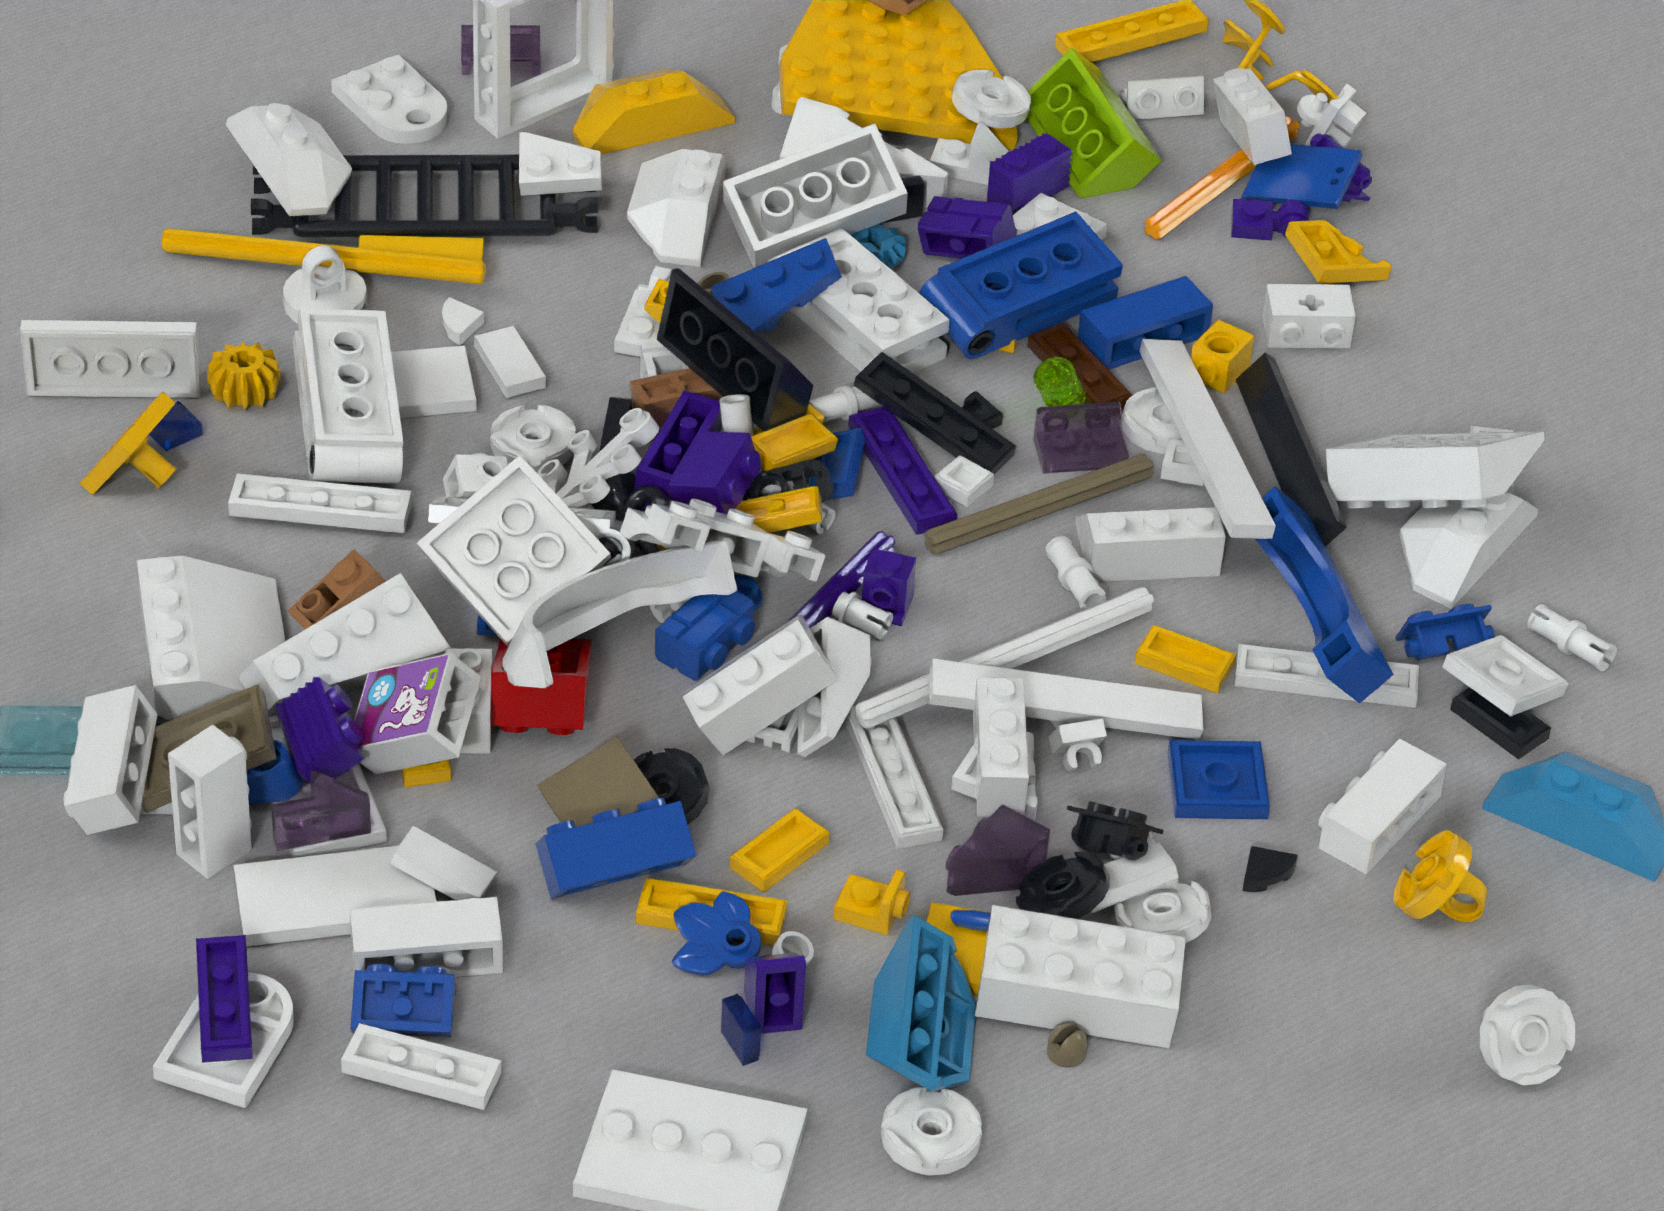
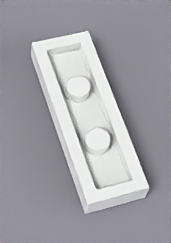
[341,1023,501,1110]

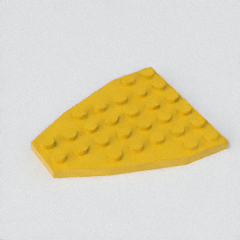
[778,0,1018,150]

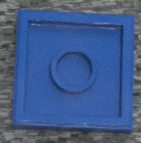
[1167,740,1270,819]

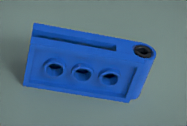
[919,211,1123,359]

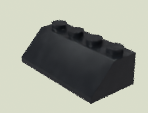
[656,268,814,431]

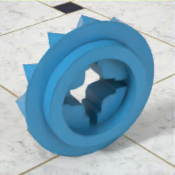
[851,223,906,269]

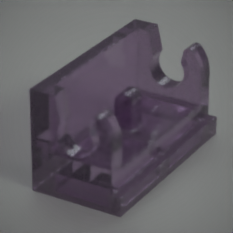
[461,25,540,75]

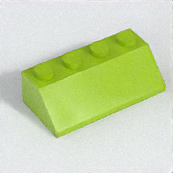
[1027,48,1162,198]

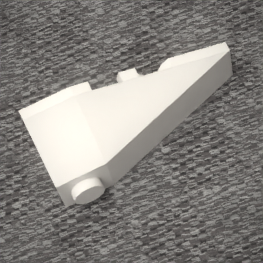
[780,97,948,208]

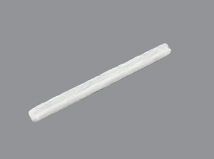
[854,587,1154,728]

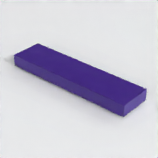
[848,407,957,535]

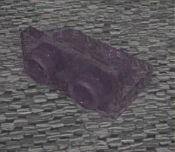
[1033,402,1129,474]

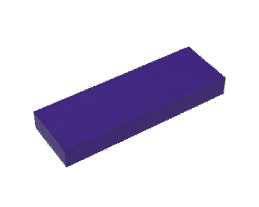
[196,935,253,1063]

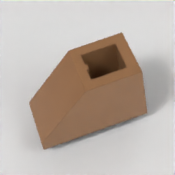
[288,549,386,629]

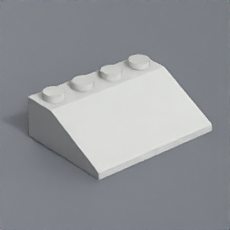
[1326,432,1545,508]
[137,555,285,721]

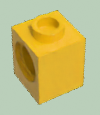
[1191,319,1255,394]

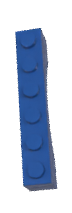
[1255,486,1394,704]

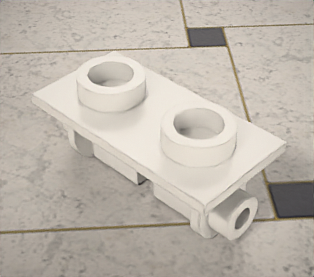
[1121,75,1204,120]

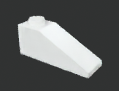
[798,617,872,757]

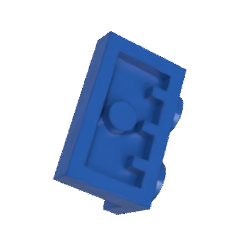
[350,964,457,1037]

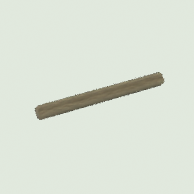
[924,454,1153,555]

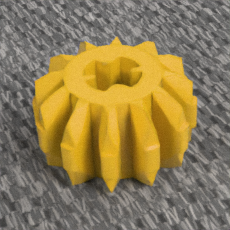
[207,340,281,410]

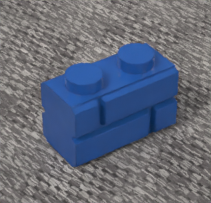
[655,591,755,681]

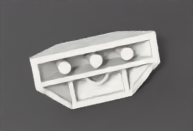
[226,103,352,216]
[627,149,727,267]
[1400,491,1539,609]

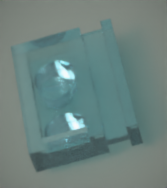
[0,706,83,775]

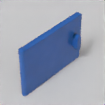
[1241,144,1362,209]

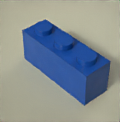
[1077,276,1213,370]
[535,798,697,899]

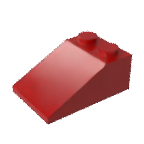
[491,638,592,735]

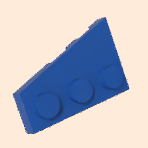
[711,238,842,334]

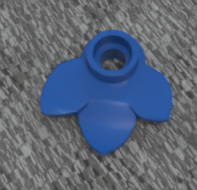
[672,891,762,975]

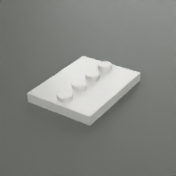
[573,1069,808,1211]

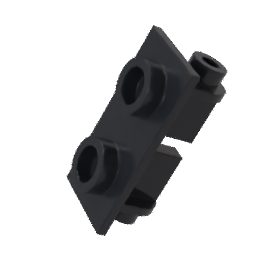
[1067,801,1164,861]

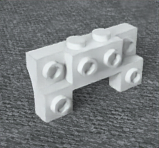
[620,499,826,582]

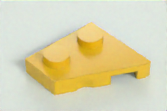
[1285,220,1392,285]

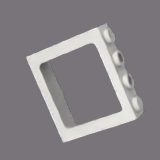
[473,0,615,139]

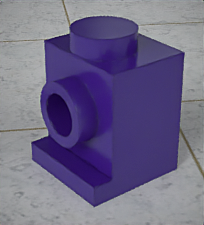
[862,548,916,626]

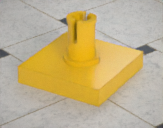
[79,391,177,495]

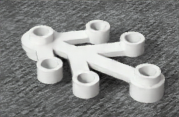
[537,408,659,508]

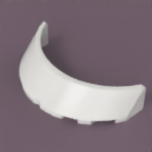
[502,541,737,688]

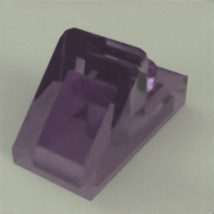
[271,770,371,851]

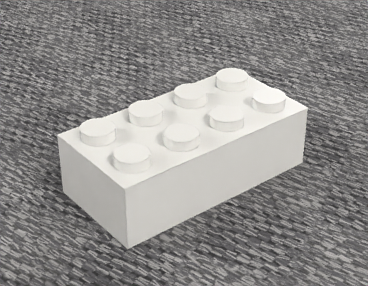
[723,124,908,268]
[975,905,1186,1049]

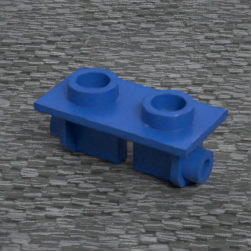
[1395,603,1495,661]

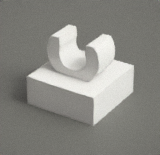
[1048,718,1107,772]

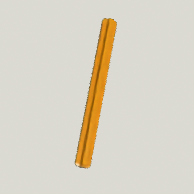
[1144,116,1300,240]

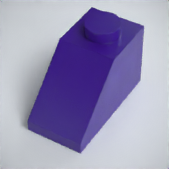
[744,953,806,1035]

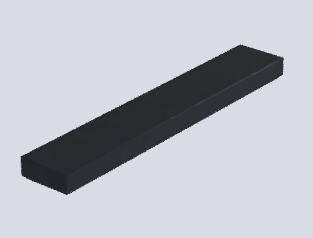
[1236,353,1347,547]

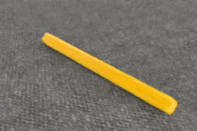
[161,228,486,284]

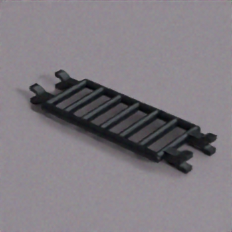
[251,154,598,237]

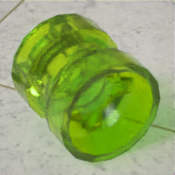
[1033,357,1086,416]

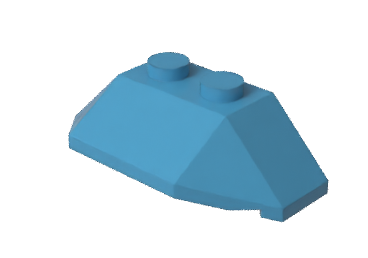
[1482,751,1664,882]
[866,915,976,1091]

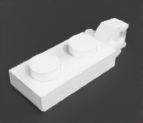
[614,266,672,357]

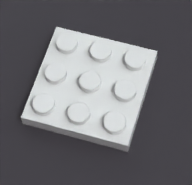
[416,455,611,646]

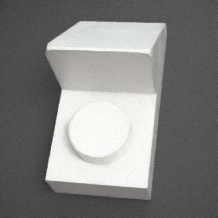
[930,121,1009,185]

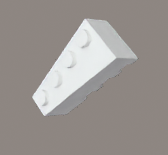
[238,573,451,714]

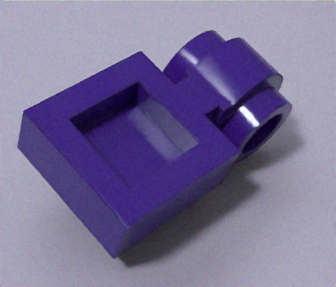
[1231,199,1309,241]

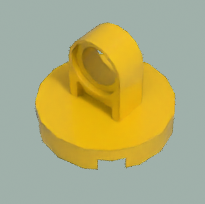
[1393,830,1488,922]

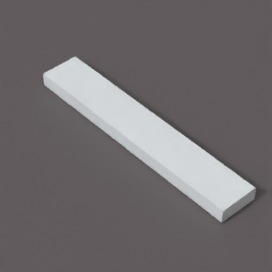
[929,659,1204,740]

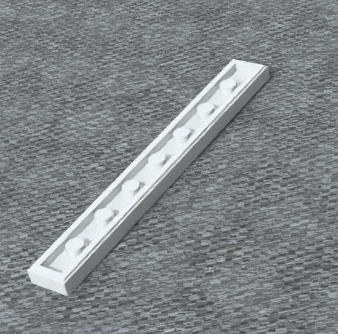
[1139,339,1276,539]

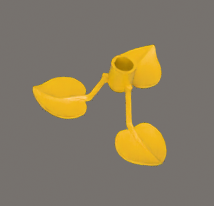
[1223,0,1344,130]

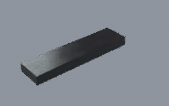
[854,352,1016,474]

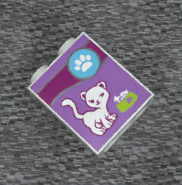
[354,653,481,774]

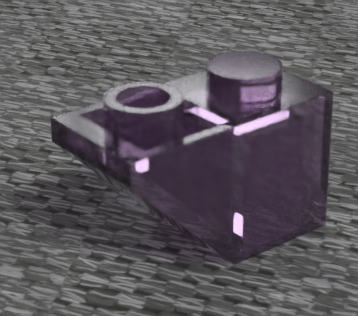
[945,804,1050,896]

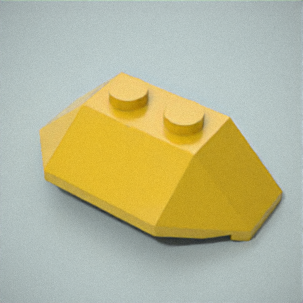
[573,68,735,154]

